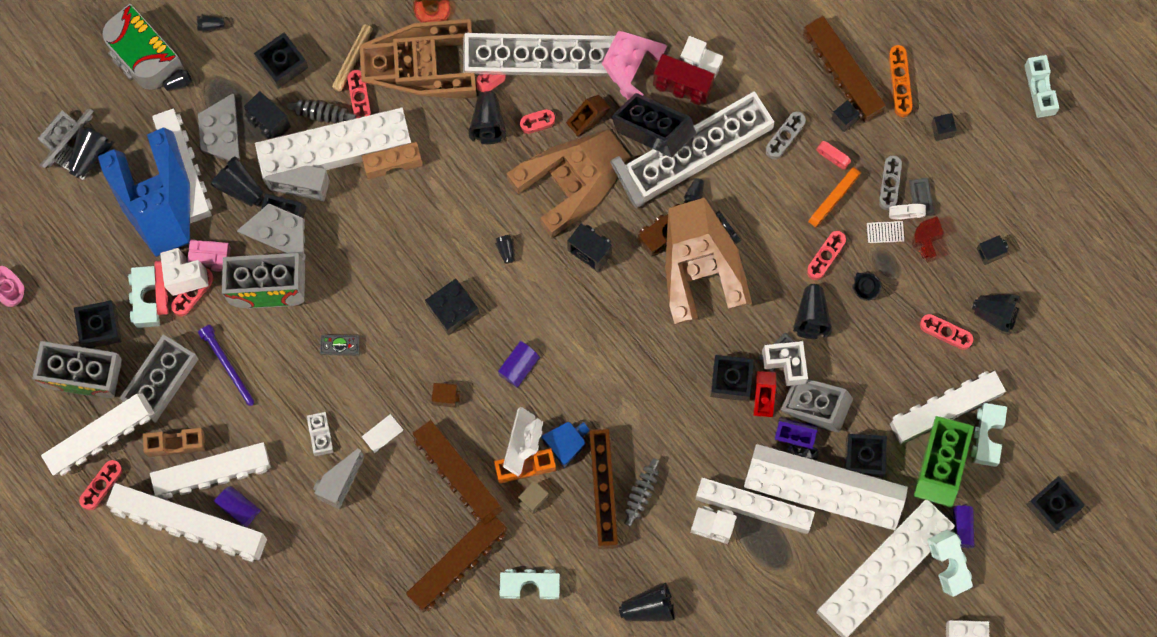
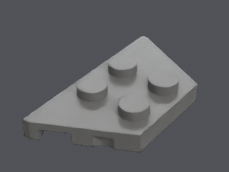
[198,94,240,161]
[237,204,305,261]

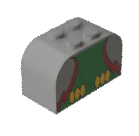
[103,4,184,90]
[222,253,305,309]
[32,341,122,398]

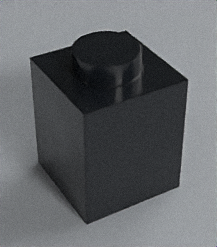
[831,100,860,132]
[931,113,957,141]
[976,235,1009,265]

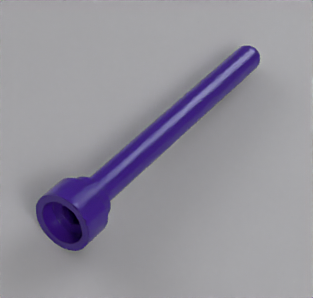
[198,325,254,406]

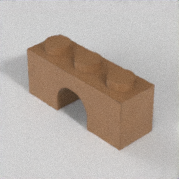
[362,142,423,180]
[143,428,206,457]

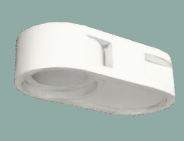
[889,204,926,220]

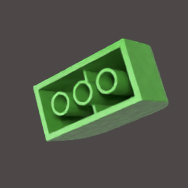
[914,416,974,507]

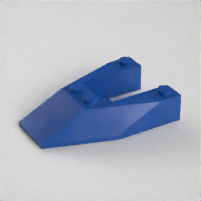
[98,127,190,257]

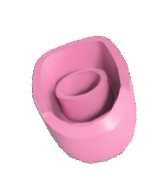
[0,266,24,307]

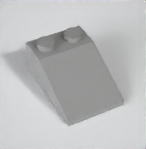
[265,165,330,201]
[781,379,853,433]
[313,449,364,509]

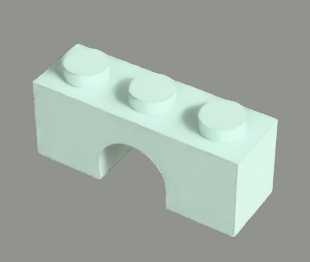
[1024,55,1059,118]
[128,266,160,328]
[971,403,1007,467]
[927,530,973,596]
[500,569,560,599]

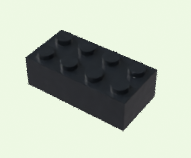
[611,93,696,158]

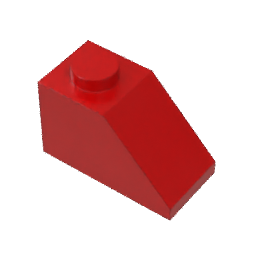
[753,371,776,417]

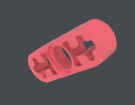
[348,70,371,119]
[807,231,846,280]
[154,261,169,315]
[171,268,214,317]
[920,314,973,350]
[79,460,123,510]

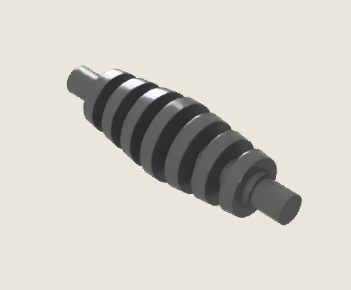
[288,100,356,123]
[624,458,660,527]

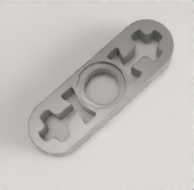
[766,112,806,159]
[610,156,645,209]
[879,156,902,210]

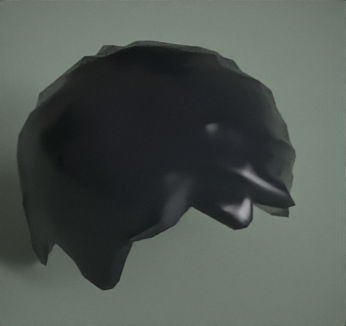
[852,272,882,301]
[787,444,820,461]

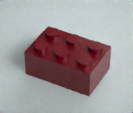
[653,54,715,105]

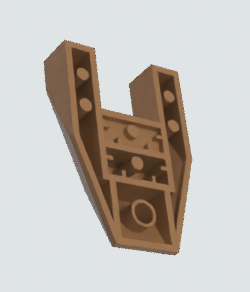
[359,19,477,99]
[506,129,632,238]
[665,198,752,324]

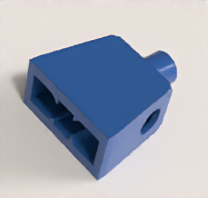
[542,422,589,468]

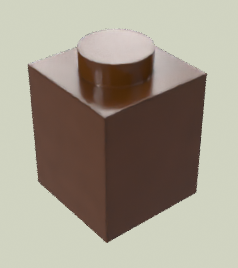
[431,383,461,408]

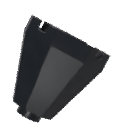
[972,294,1021,335]

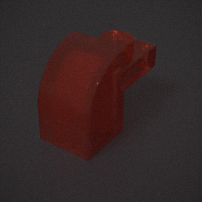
[912,216,944,263]

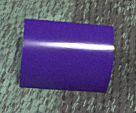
[498,340,540,388]
[775,417,817,449]
[214,486,261,528]
[953,505,975,548]

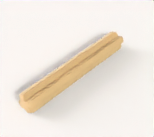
[332,24,373,92]

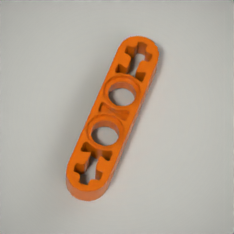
[889,45,912,117]
[808,167,861,228]

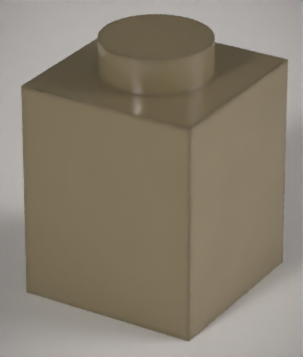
[518,481,549,513]

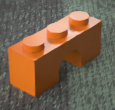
[494,448,556,484]

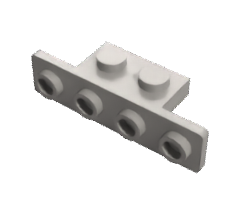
[37,108,93,168]

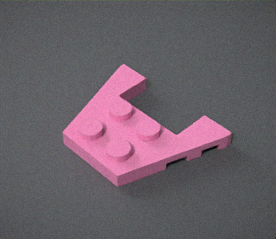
[602,31,667,100]

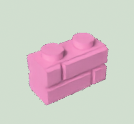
[188,240,230,271]

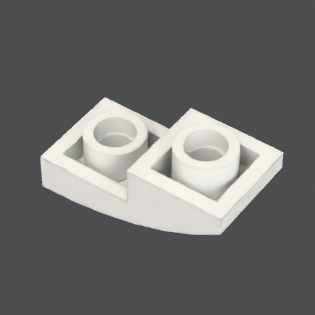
[307,412,334,456]

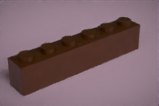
[803,16,886,123]
[412,419,503,525]
[589,429,618,550]
[406,517,507,612]

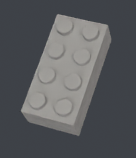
[119,334,199,423]

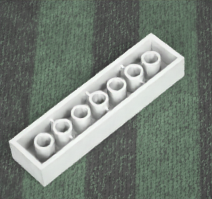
[463,33,615,77]
[625,91,774,202]
[255,108,411,185]
[744,444,908,530]
[106,483,267,562]
[816,500,955,637]

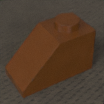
[566,94,611,137]

